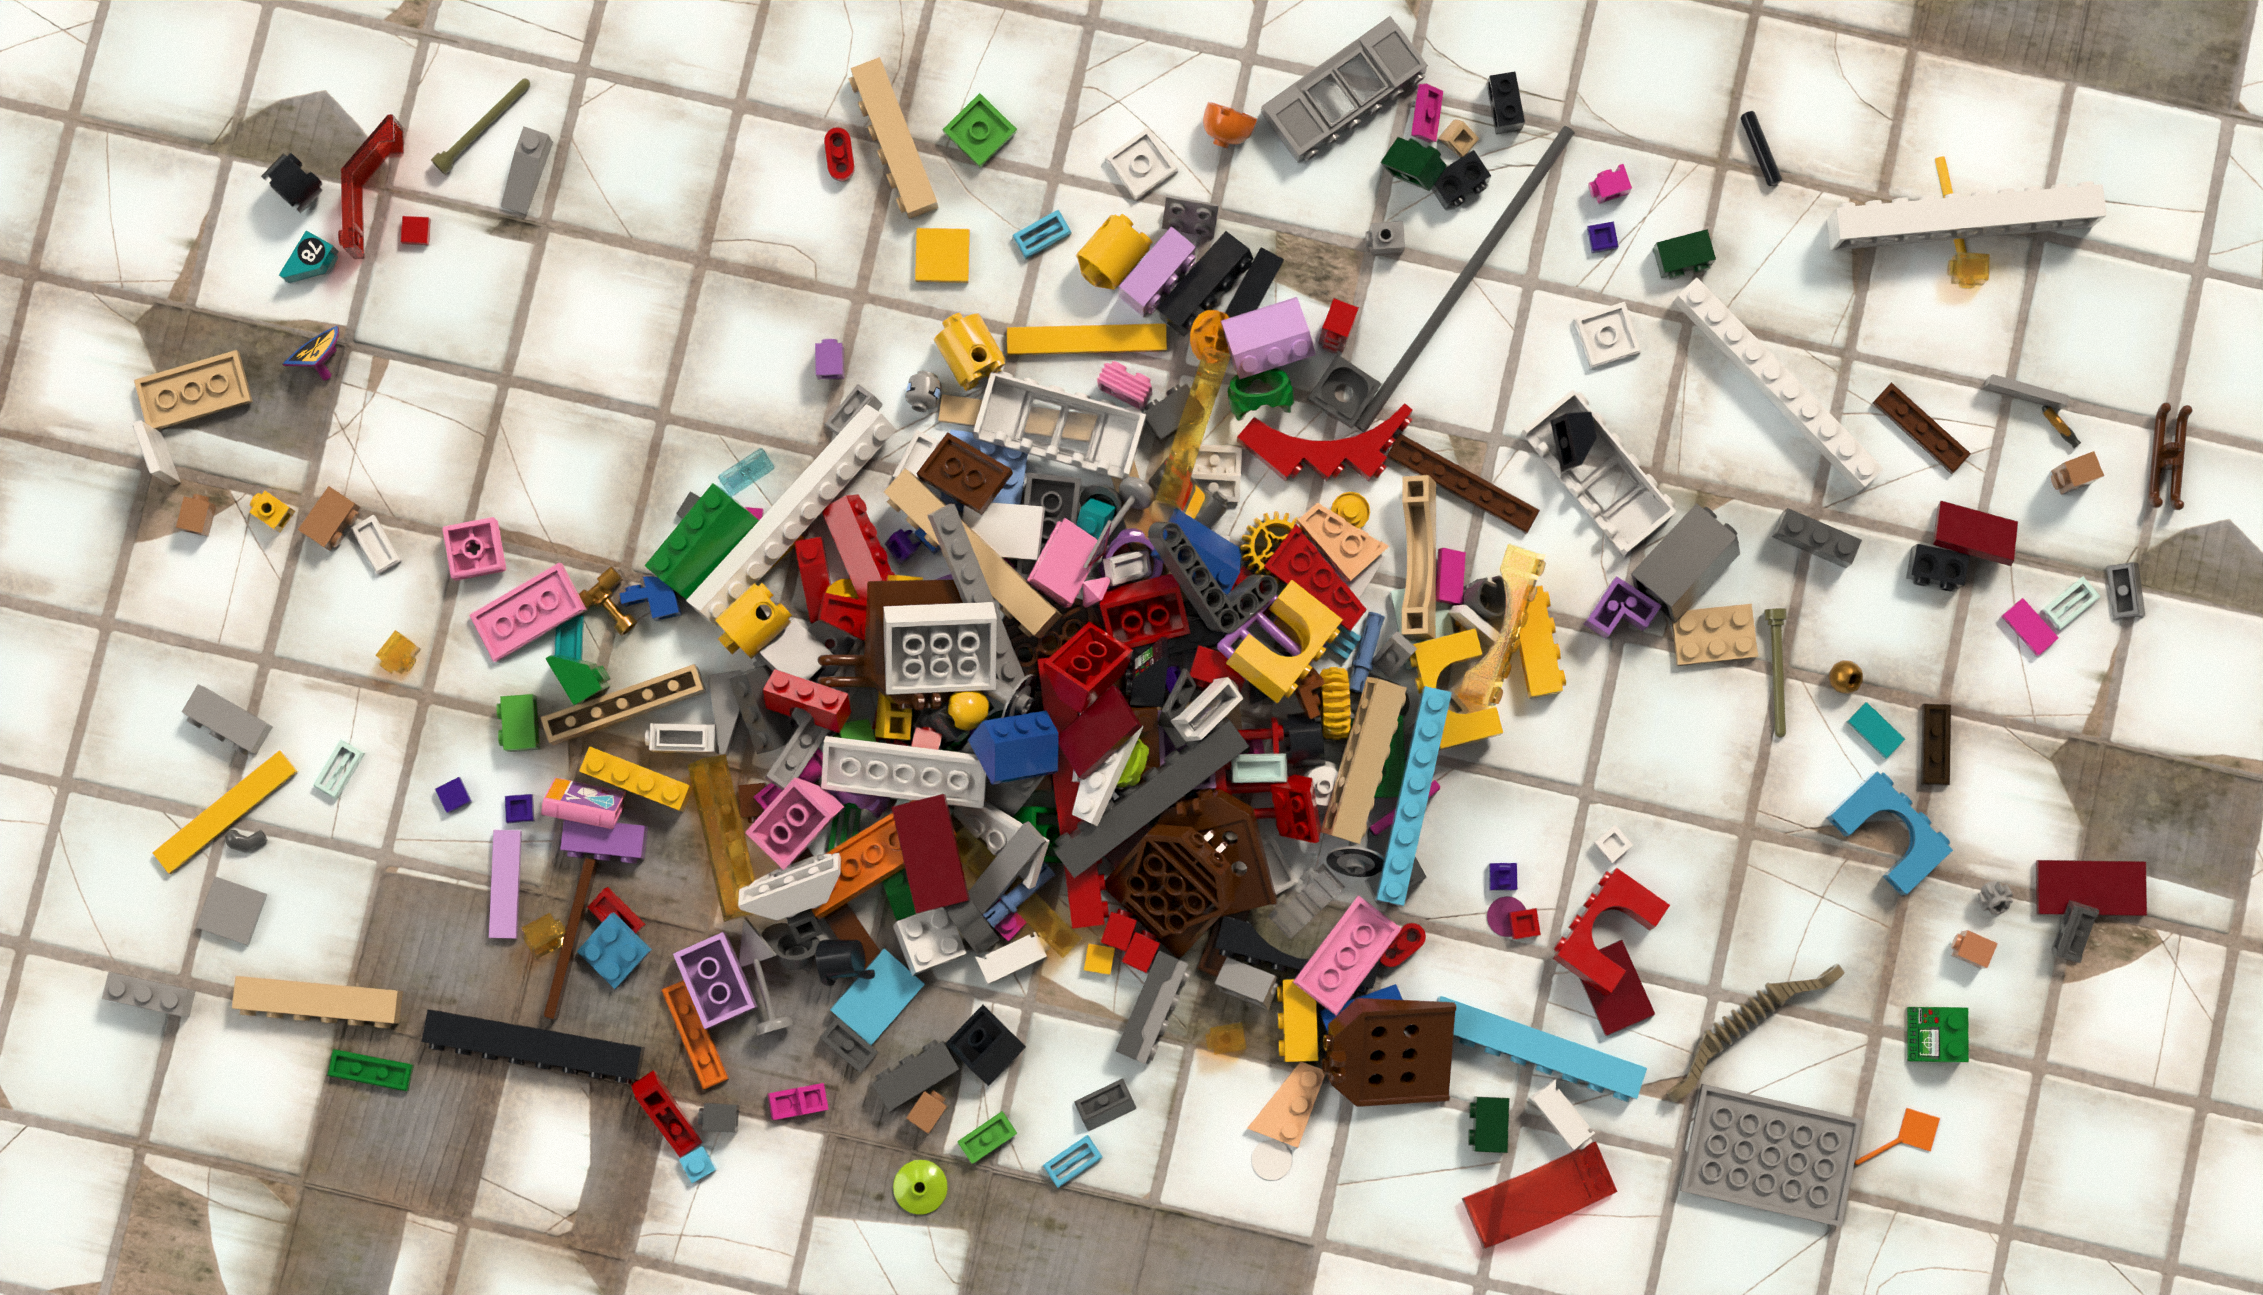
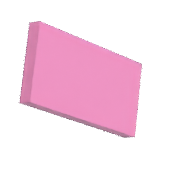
[469,563,587,662]
[1293,896,1402,1016]

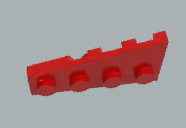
[1264,524,1367,632]
[818,593,867,641]

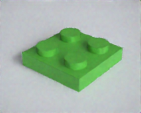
[942,93,1017,168]

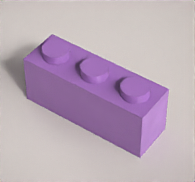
[560,820,648,864]

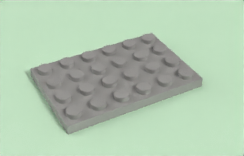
[1679,1084,1863,1227]

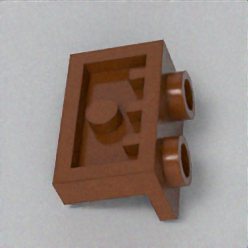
[1294,668,1325,719]

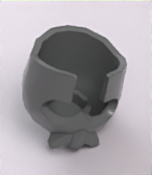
[1463,576,1511,622]

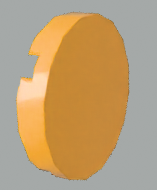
[1190,310,1229,363]

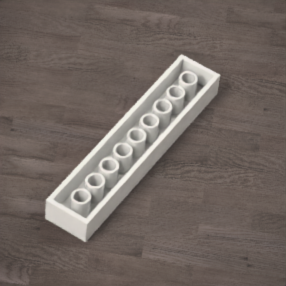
[1827,181,2107,251]

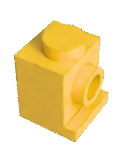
[249,490,295,533]

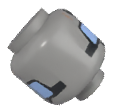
[905,371,942,412]

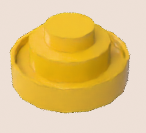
[1331,492,1370,529]

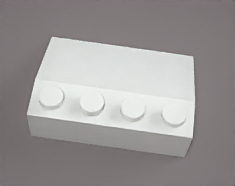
[884,602,997,694]

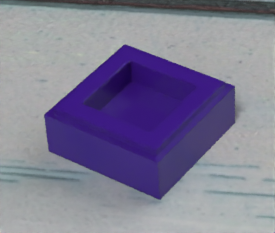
[1587,221,1619,253]
[435,777,472,813]
[505,794,535,823]

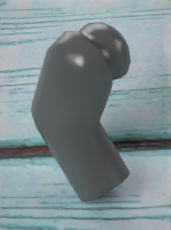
[225,830,268,853]

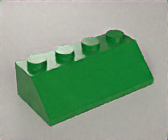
[644,483,759,599]
[545,654,611,705]

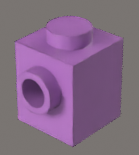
[815,339,844,380]

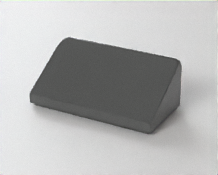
[2107,562,2145,619]
[1158,668,1197,728]
[1074,1078,1136,1131]

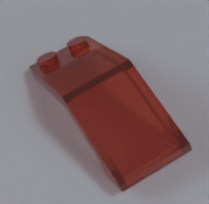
[338,114,404,259]
[1461,1141,1618,1249]

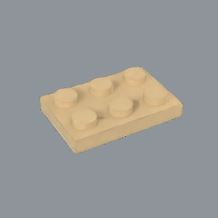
[1671,604,1758,666]

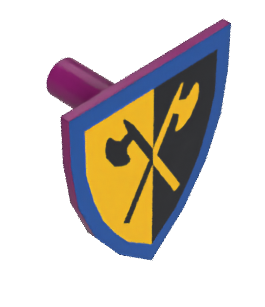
[283,326,339,381]

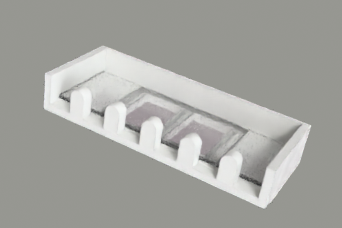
[973,371,1146,480]
[1521,389,1676,555]

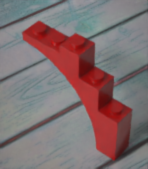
[1236,403,1413,482]

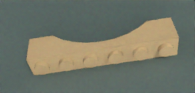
[1402,475,1436,641]

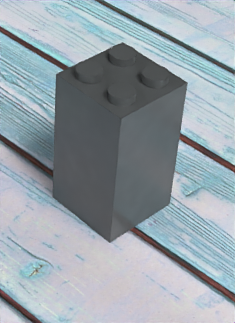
[1631,503,1740,623]

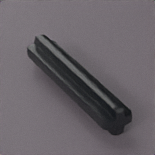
[1740,111,1782,186]

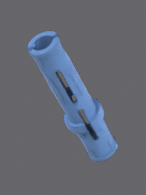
[1349,612,1385,694]
[983,862,1055,928]

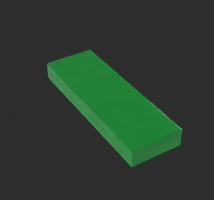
[327,1049,414,1091]

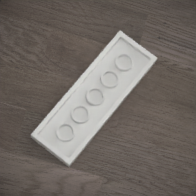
[821,736,987,809]

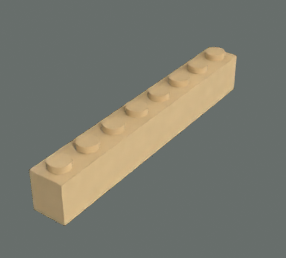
[884,468,1062,639]

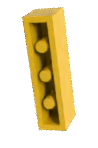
[1511,585,1566,699]
[579,746,693,812]

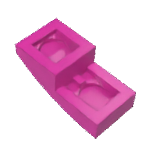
[767,1083,829,1120]

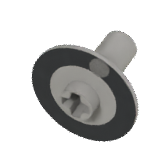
[980,674,1037,718]
[1326,820,1384,877]

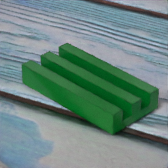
[828,802,862,852]

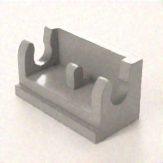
[1215,957,1278,1010]

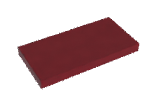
[891,794,970,914]
[2036,860,2147,916]

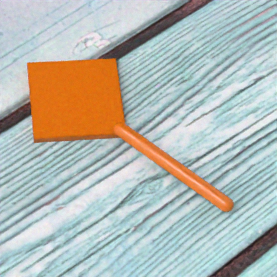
[1854,1108,1940,1166]

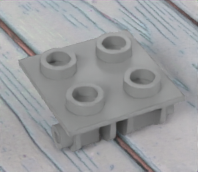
[1162,195,1219,238]

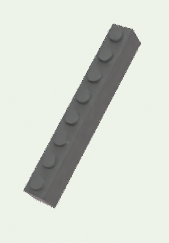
[1052,717,1249,878]

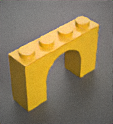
[1226,580,1343,703]
[1409,628,1503,751]

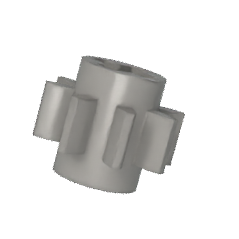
[1978,881,2013,915]

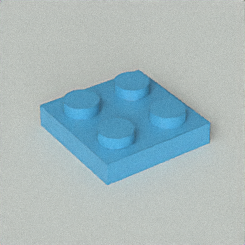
[577,912,652,989]

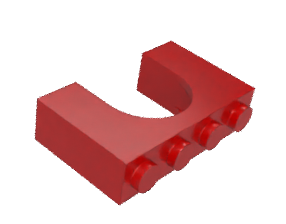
[1552,868,1670,996]

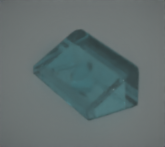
[718,448,774,496]

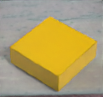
[1084,943,1115,975]

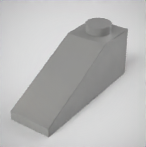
[501,126,553,216]
[708,670,743,757]

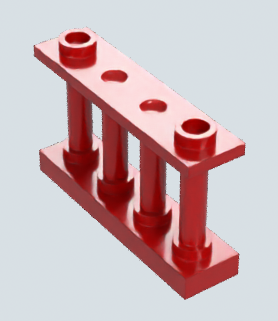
[1215,717,1284,829]

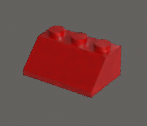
[1099,574,1190,648]
[1043,621,1133,714]

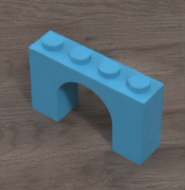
[1826,771,1953,896]

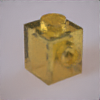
[1947,252,1990,289]
[375,630,421,674]
[521,913,566,960]
[1205,1022,1247,1055]

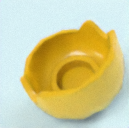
[948,690,989,731]

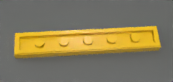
[1007,323,1167,355]
[152,750,298,874]

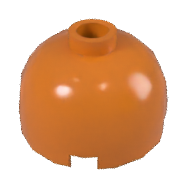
[1203,102,1257,148]

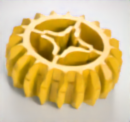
[1240,511,1311,584]
[1319,667,1351,740]

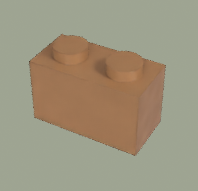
[2051,451,2104,495]
[298,486,360,551]

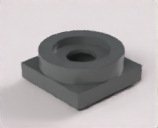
[1307,354,1382,429]

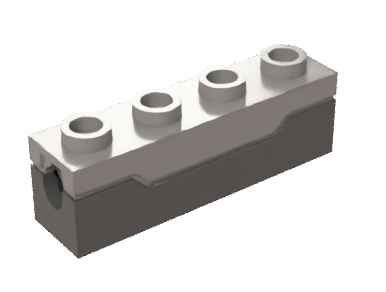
[1115,951,1191,1064]

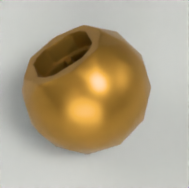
[1829,660,1863,694]

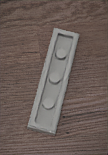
[968,821,1046,914]

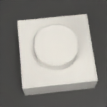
[1594,825,1633,863]

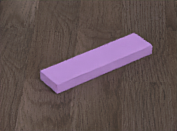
[489,830,522,939]

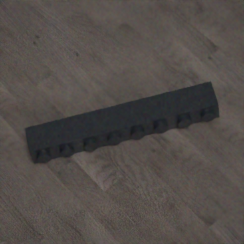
[421,1009,645,1084]

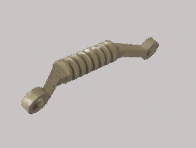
[1667,964,1845,1103]

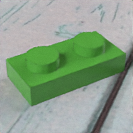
[957,1111,1017,1164]

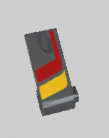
[1149,456,1229,530]

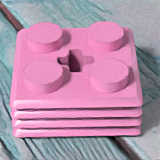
[1097,361,1153,410]
[442,517,506,581]

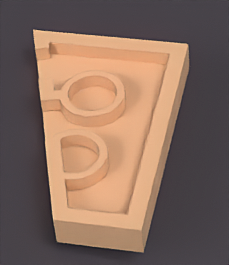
[1296,503,1389,582]
[1247,1061,1325,1148]

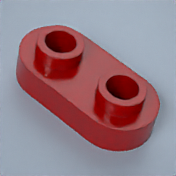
[824,127,855,181]
[1380,923,1426,967]

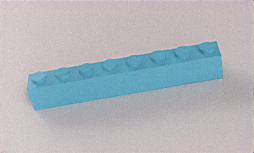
[1375,686,1452,906]
[1437,996,1647,1102]

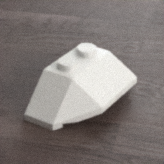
[738,853,841,921]

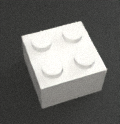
[893,908,967,976]

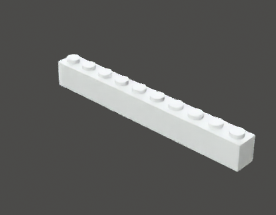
[1673,278,1884,492]
[686,404,897,627]

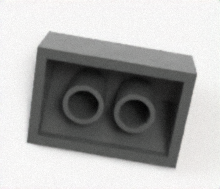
[960,741,1045,818]

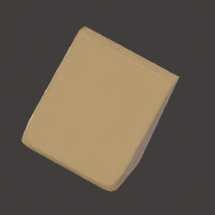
[1438,119,1479,158]

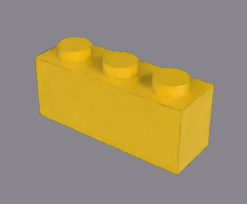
[1277,979,1318,1062]

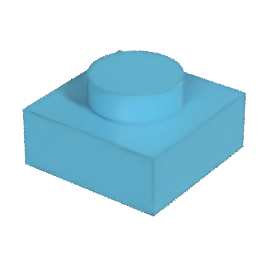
[679,1146,717,1183]

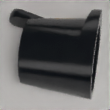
[816,940,875,987]

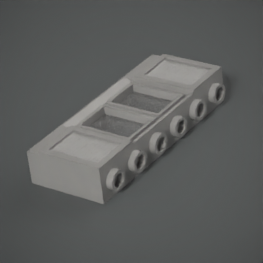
[1261,16,1428,162]

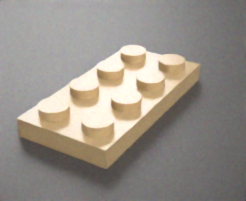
[134,350,253,430]

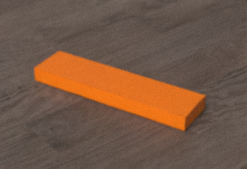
[662,980,729,1090]

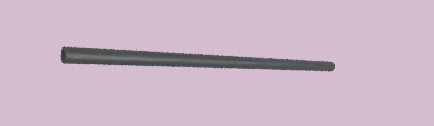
[1355,126,1575,432]

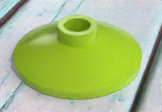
[893,1160,948,1215]

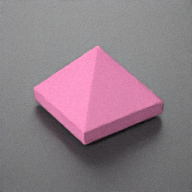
[1083,577,1110,607]

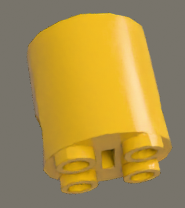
[1075,214,1153,290]
[934,313,1006,391]
[714,583,792,659]

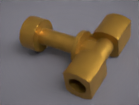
[579,567,637,636]

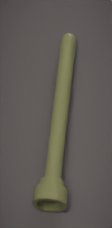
[431,78,530,175]
[1765,608,1787,738]

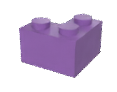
[1583,576,1661,639]

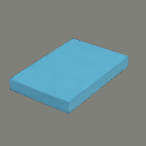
[830,948,925,1045]

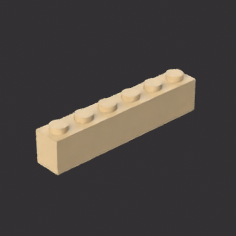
[848,57,939,219]
[540,664,706,745]
[1321,677,1407,844]
[232,976,403,1028]

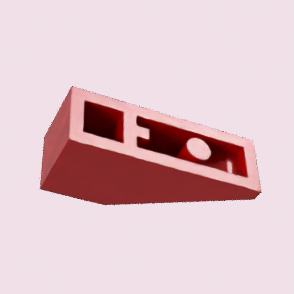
[795,537,831,624]
[631,1070,703,1157]

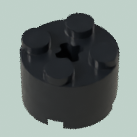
[261,152,323,214]
[1283,711,1326,768]

